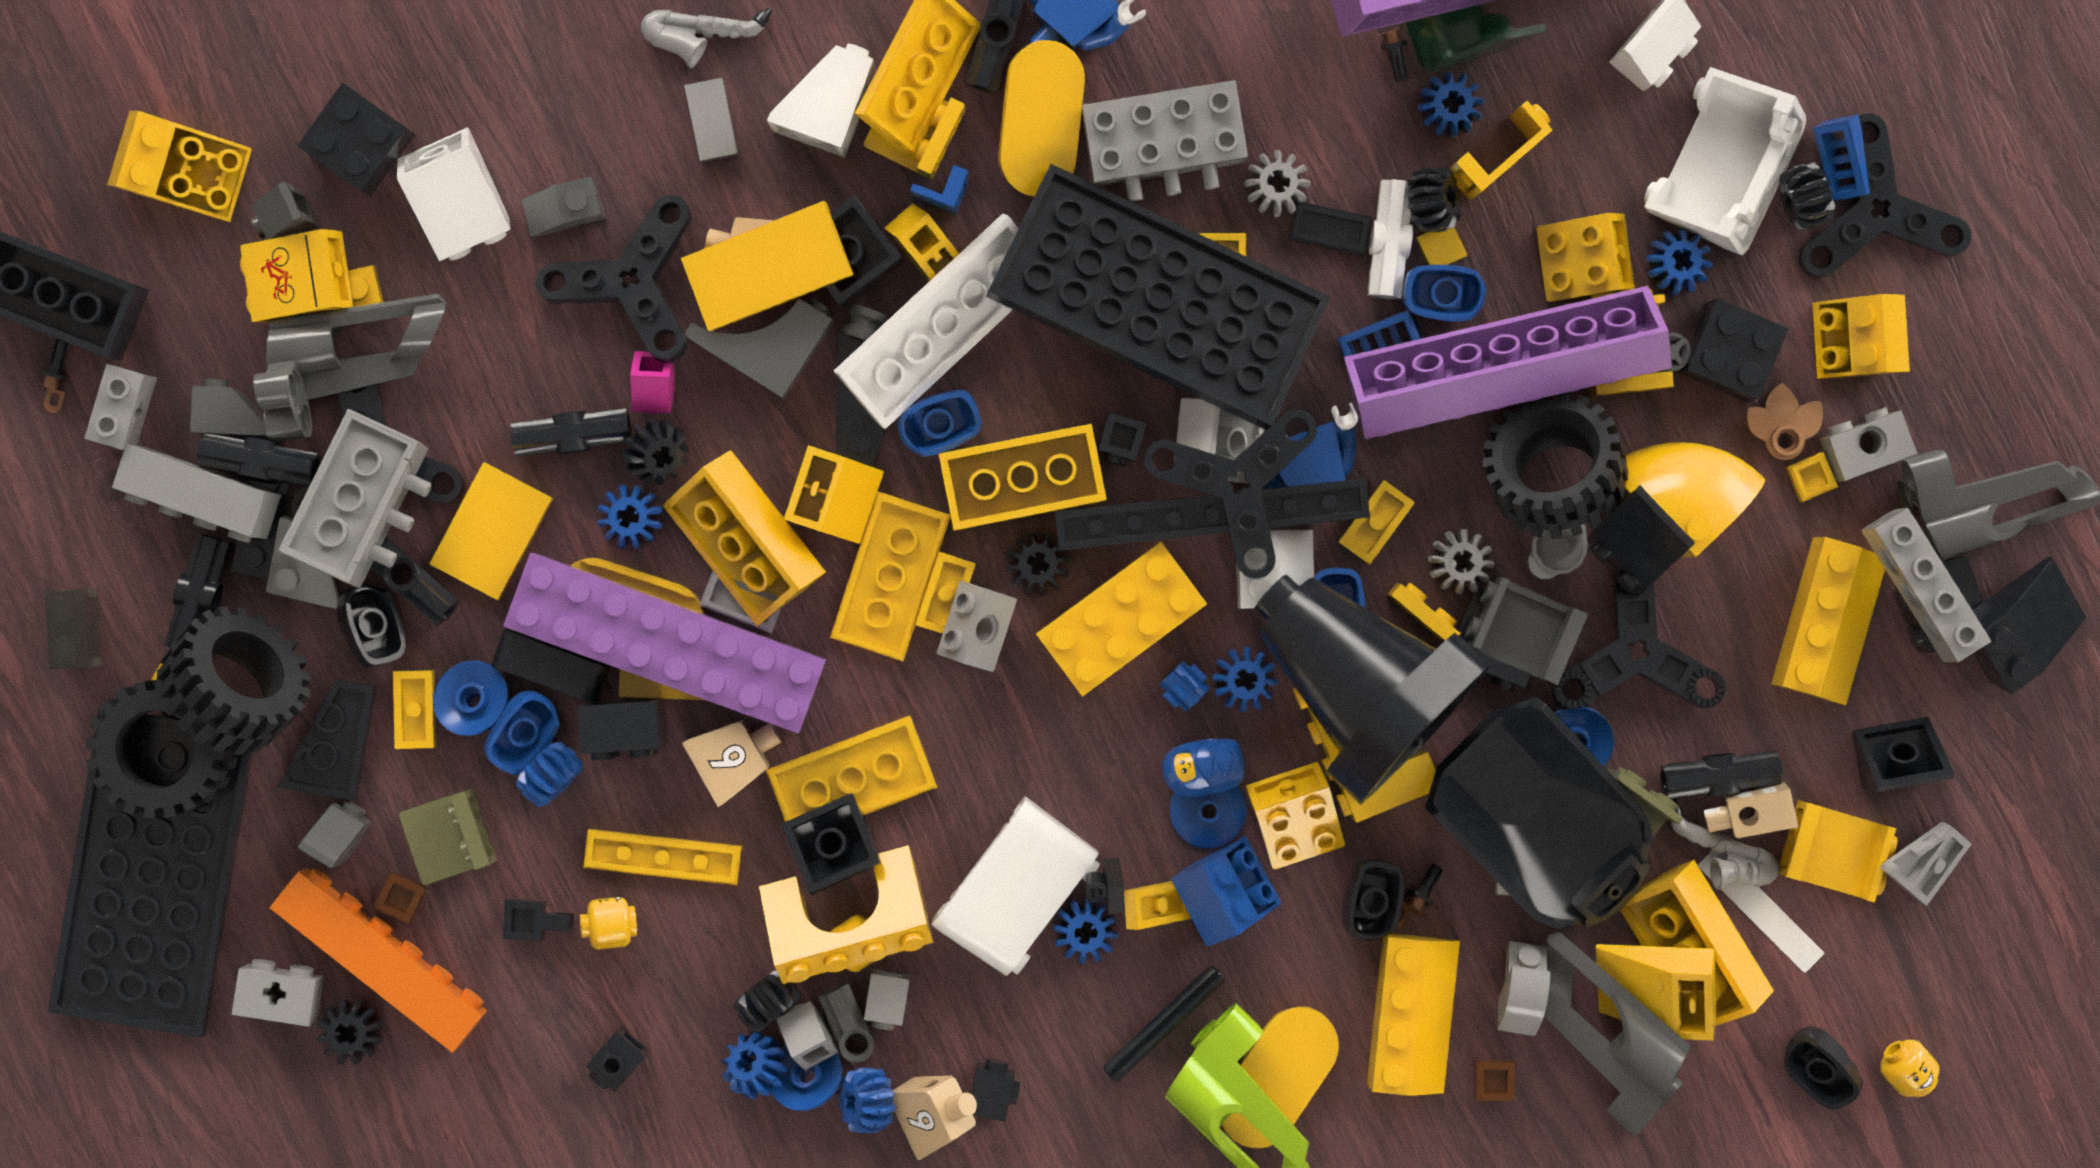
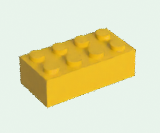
[939,424,1107,531]
[1036,542,1207,697]

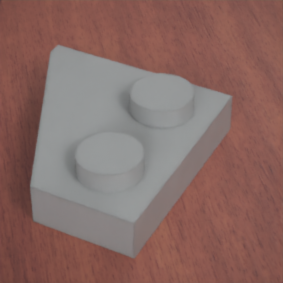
[266,516,341,609]
[1880,821,1972,906]

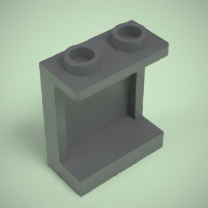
[1465,577,1588,685]

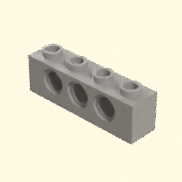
[1861,508,1992,662]

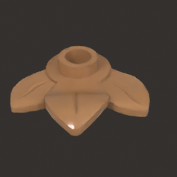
[1747,383,1823,460]

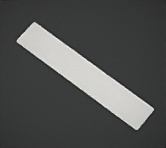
[1698,851,1824,973]

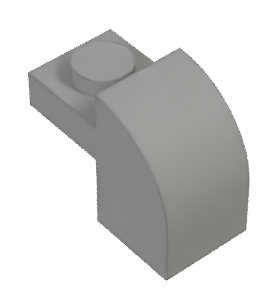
[1497,941,1550,1036]

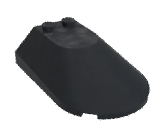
[1425,697,1653,929]

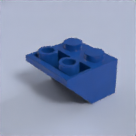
[1171,836,1282,947]

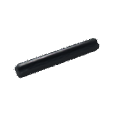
[1103,966,1225,1082]

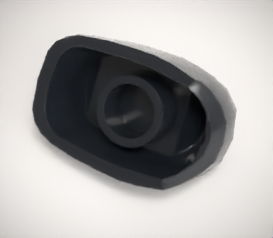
[337,584,406,668]
[1342,858,1404,941]
[1784,1025,1863,1110]

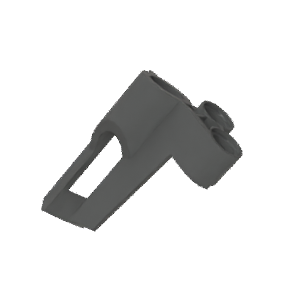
[253,293,447,442]
[1898,449,2100,561]
[1544,932,1691,1137]

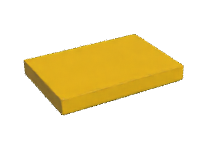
[429,462,554,600]

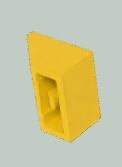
[1812,294,1910,379]
[784,445,884,544]

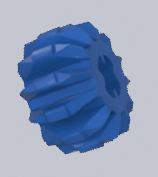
[1417,71,1484,138]
[1645,229,1713,295]
[597,484,663,549]
[1212,647,1278,712]
[516,742,583,807]
[1053,898,1118,964]
[720,1032,788,1099]
[837,1067,897,1134]

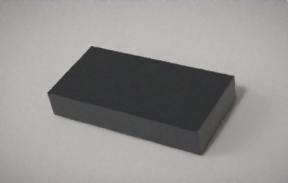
[1288,201,1372,256]

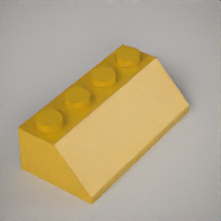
[662,450,826,627]
[1771,537,1885,706]
[1620,860,1774,1026]
[1367,933,1460,1096]

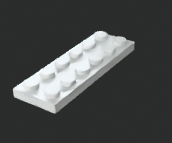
[834,214,1019,429]

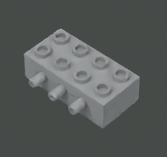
[1081,80,1248,202]
[278,409,431,589]

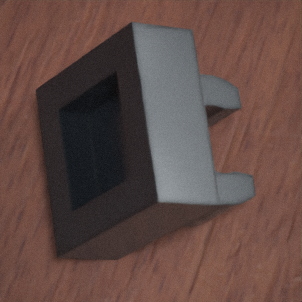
[1085,858,1124,914]

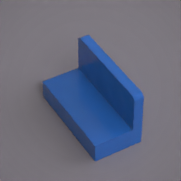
[910,165,969,216]

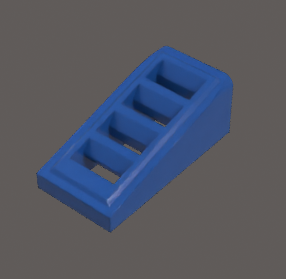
[1813,114,1870,201]
[1337,310,1423,357]

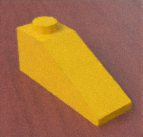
[884,203,959,282]

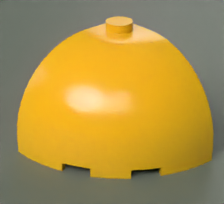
[1620,442,1765,557]

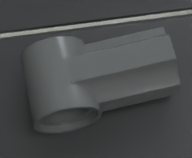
[818,982,874,1063]

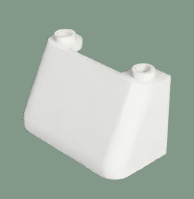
[1644,67,1806,255]
[931,796,1100,976]

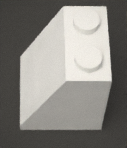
[767,43,876,158]
[397,128,511,261]

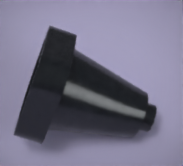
[1254,574,1491,805]

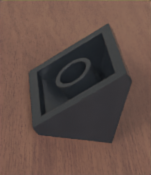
[1853,717,1954,792]
[781,793,882,895]

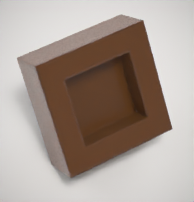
[374,871,428,924]
[1474,1060,1516,1101]

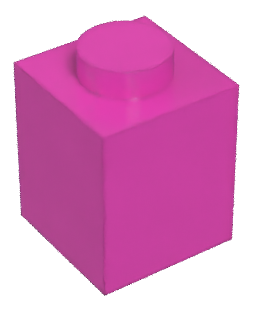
[630,351,675,414]

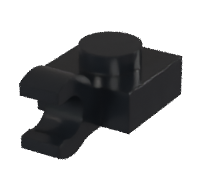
[503,899,574,941]

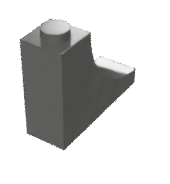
[684,297,834,400]

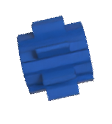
[1159,661,1210,712]

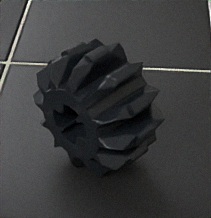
[1778,162,1835,230]
[1406,166,1462,233]
[621,418,690,485]
[1005,531,1071,596]
[734,970,801,1032]
[317,998,384,1065]

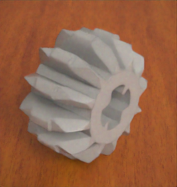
[1244,150,1310,217]
[1427,529,1494,594]

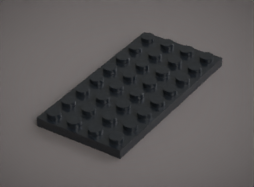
[986,164,1330,430]
[48,706,253,1038]

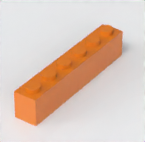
[269,868,488,1053]

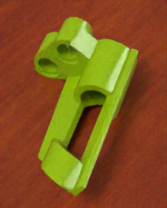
[1165,1003,1310,1168]

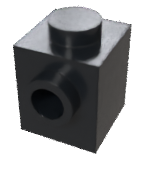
[1097,412,1147,467]
[586,1026,650,1092]
[971,1058,1021,1121]

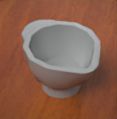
[1527,524,1588,579]

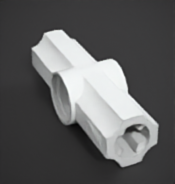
[1367,179,1413,300]

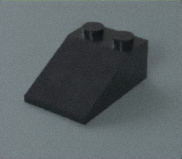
[1587,485,1695,596]
[1972,556,2087,694]

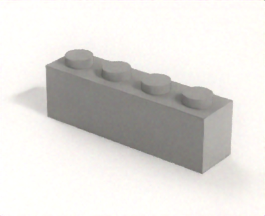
[112,443,281,543]

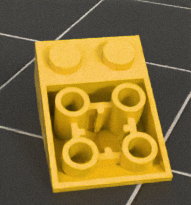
[107,111,252,222]
[1596,944,1717,1041]

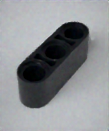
[491,628,609,703]

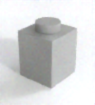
[864,969,911,1030]
[776,1001,839,1070]

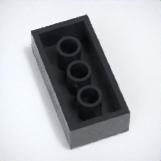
[0,231,149,361]

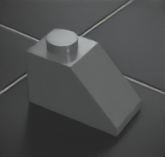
[522,176,607,238]
[251,181,318,240]
[190,379,267,437]
[298,800,372,868]

